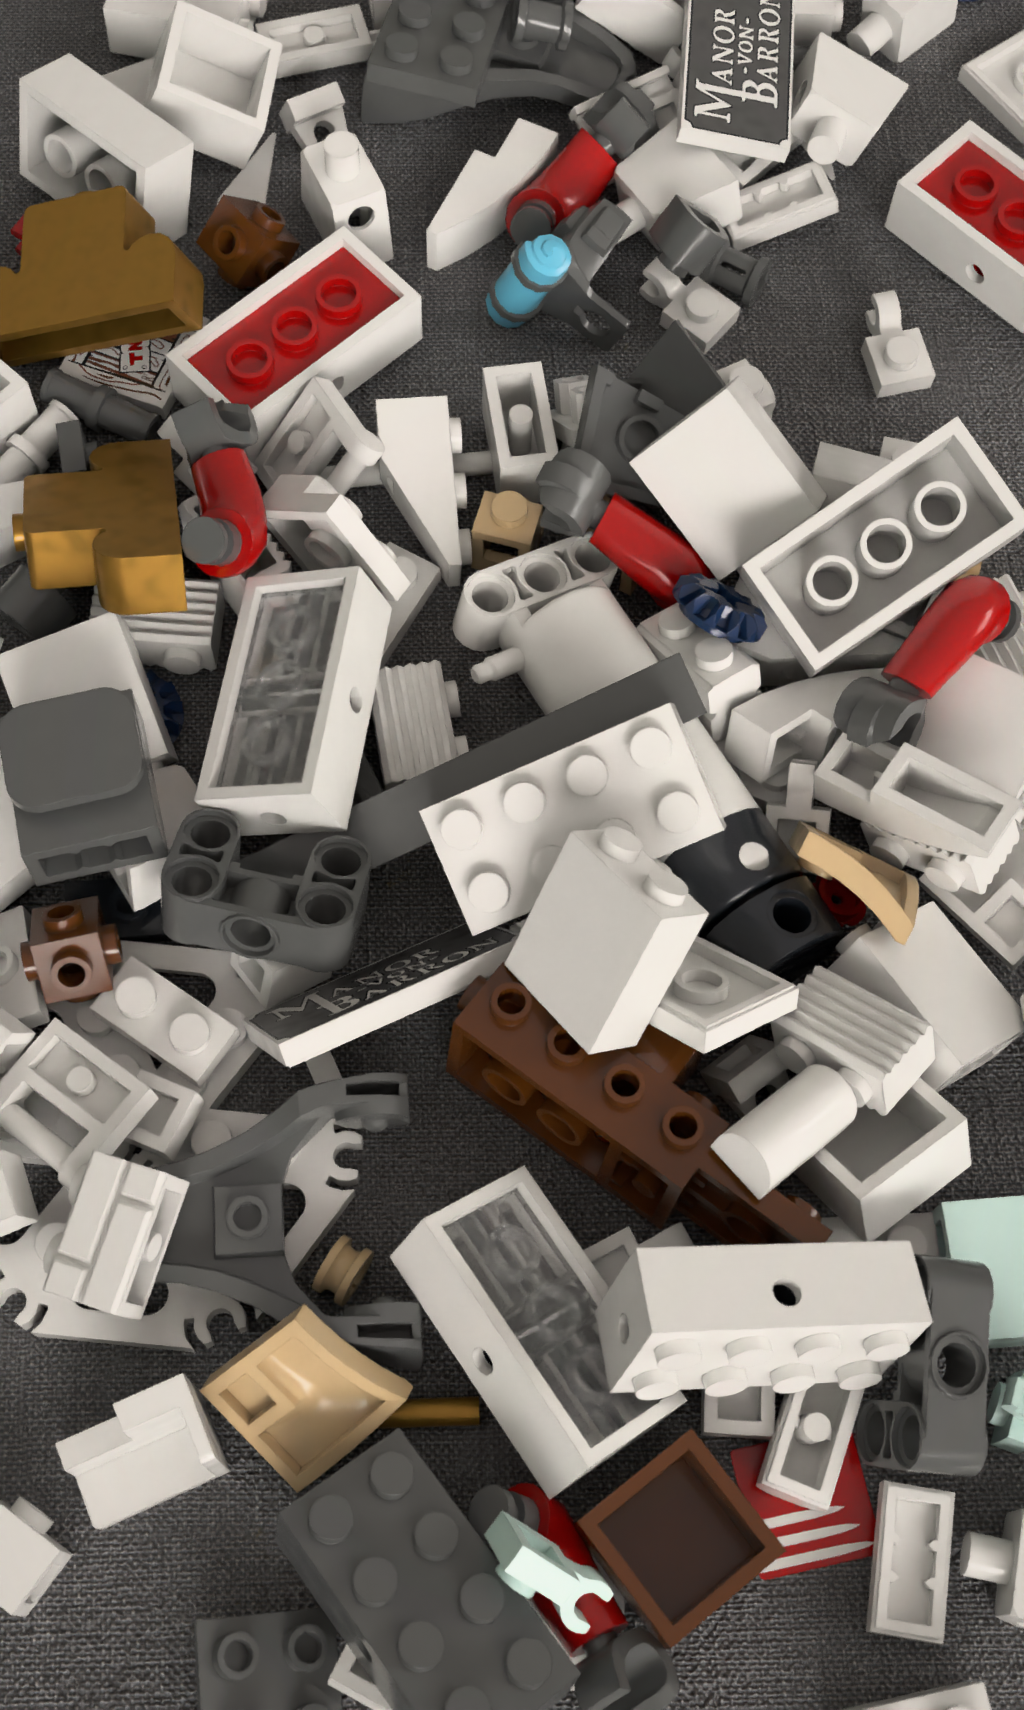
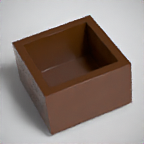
[574,1428,787,1649]

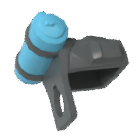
[485,198,632,351]

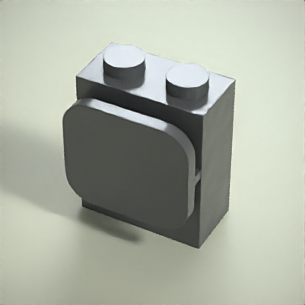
[0,687,169,886]

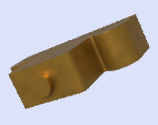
[0,186,204,367]
[12,439,188,615]

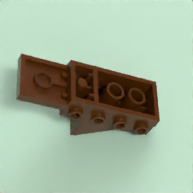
[446,962,833,1245]

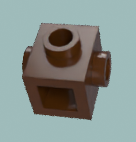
[196,195,300,290]
[20,895,123,1004]

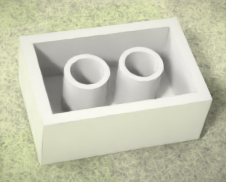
[19,53,194,242]

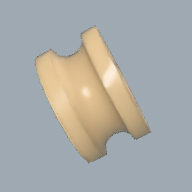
[312,1234,374,1307]

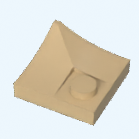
[788,820,919,945]
[200,1303,413,1493]

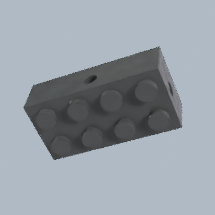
[274,1428,581,1710]

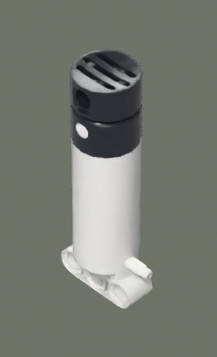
[452,531,847,983]

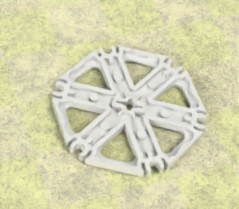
[0,940,364,1352]

